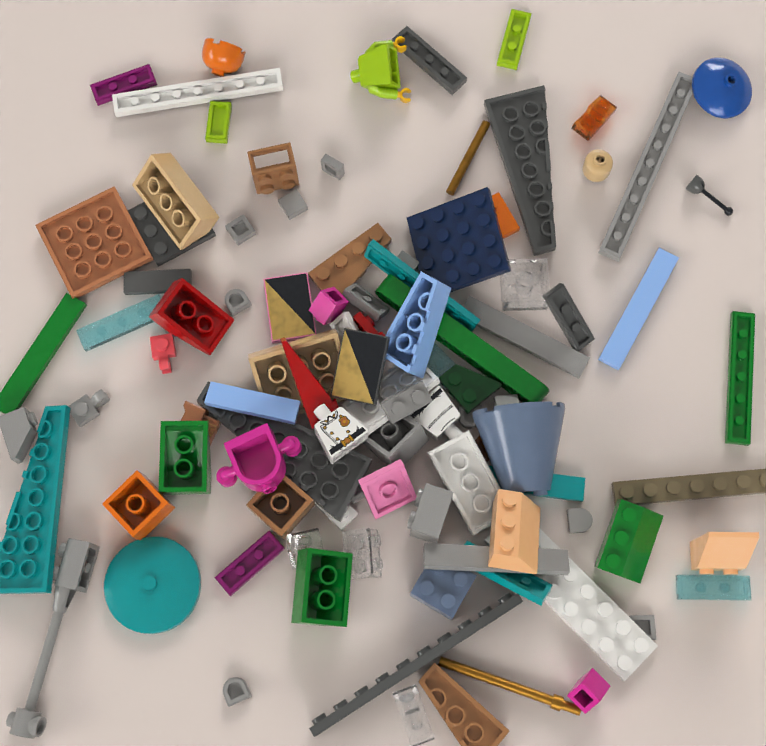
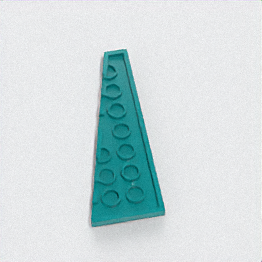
[0,405,71,594]

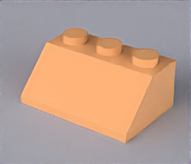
[488,489,540,574]

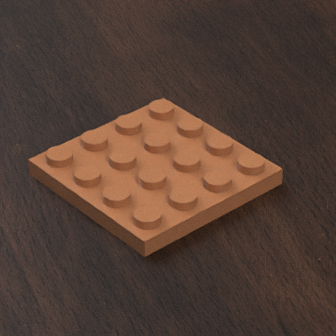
[35,186,154,299]

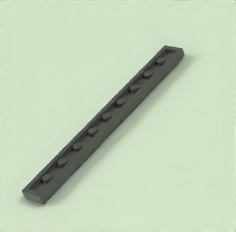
[309,593,523,737]

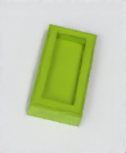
[205,101,232,144]

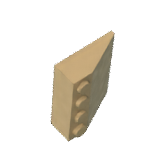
[248,329,346,415]

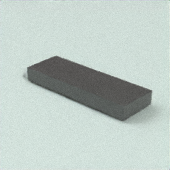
[124,269,192,295]
[542,283,595,352]

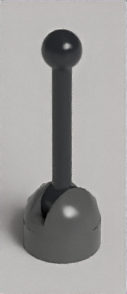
[685,175,733,216]

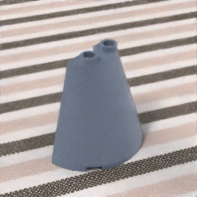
[472,401,565,496]

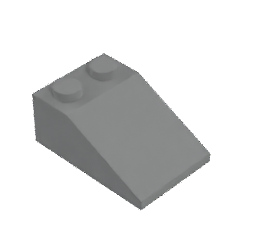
[363,416,429,465]

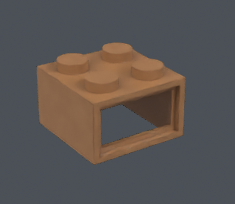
[247,142,299,194]

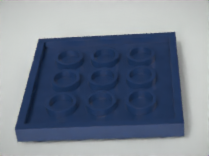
[407,187,511,293]

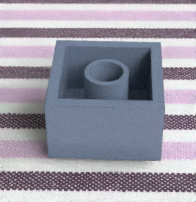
[410,569,477,620]

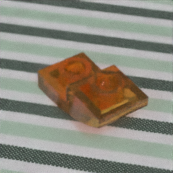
[571,95,617,141]

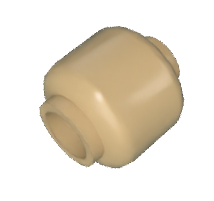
[582,149,613,182]

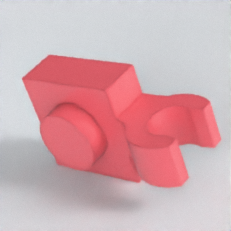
[150,333,176,374]

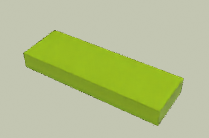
[497,9,532,70]

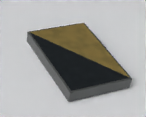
[330,328,390,406]

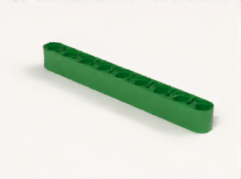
[375,274,550,403]

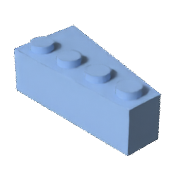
[385,271,451,378]

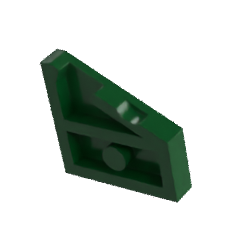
[439,364,502,414]

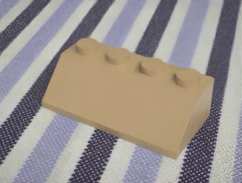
[132,153,220,250]

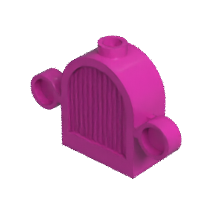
[216,423,302,494]

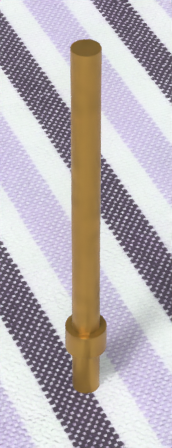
[438,656,581,716]

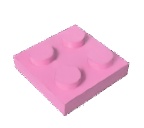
[358,459,417,519]

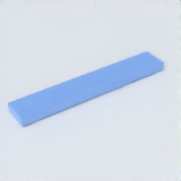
[598,248,679,370]

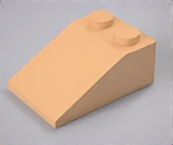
[690,532,759,575]

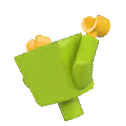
[350,36,411,103]

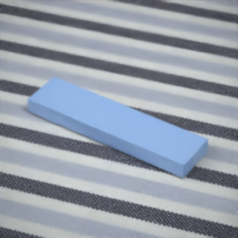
[204,382,301,425]

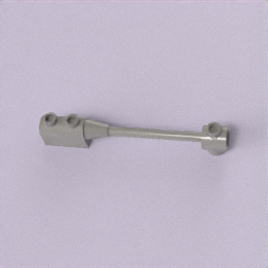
[6,538,100,739]

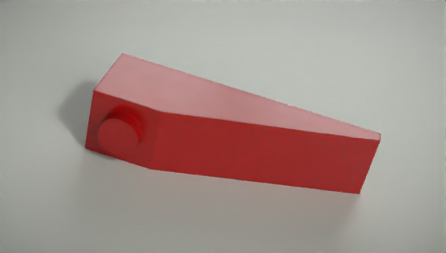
[280,337,339,429]

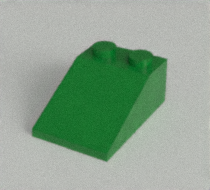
[159,421,211,495]

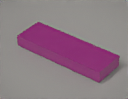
[90,64,157,106]
[214,530,285,596]

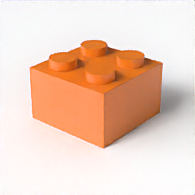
[102,470,176,540]

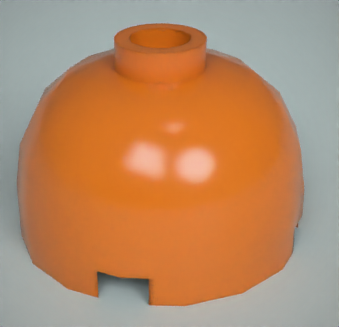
[202,38,246,77]

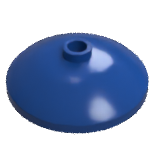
[692,57,752,119]

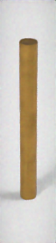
[446,120,490,195]

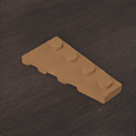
[308,223,391,294]
[418,662,509,746]

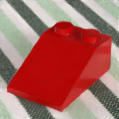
[148,278,234,355]

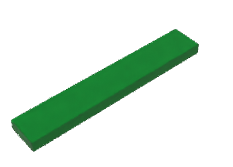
[0,293,87,414]
[725,311,755,446]

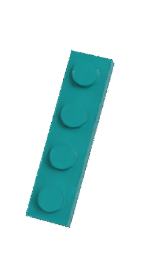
[464,540,553,606]

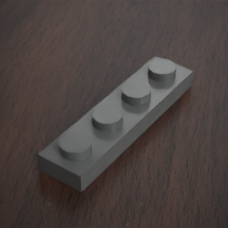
[392,26,467,95]

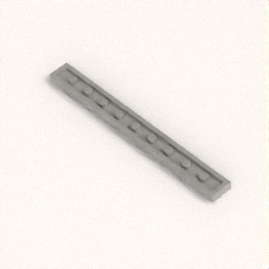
[598,72,693,262]

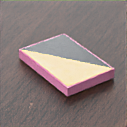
[263,272,317,344]

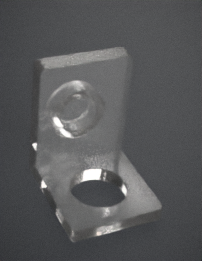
[287,528,323,569]

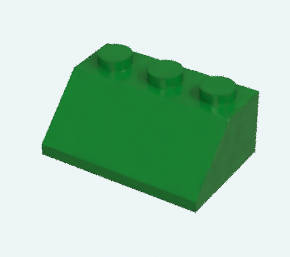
[594,499,664,583]
[291,548,353,627]

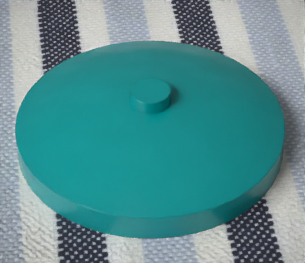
[104,537,201,634]

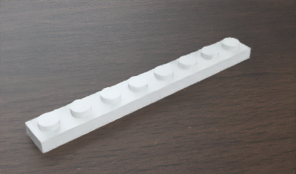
[112,68,283,117]

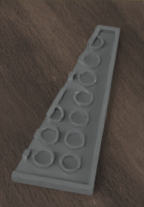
[484,85,556,256]
[197,381,372,522]

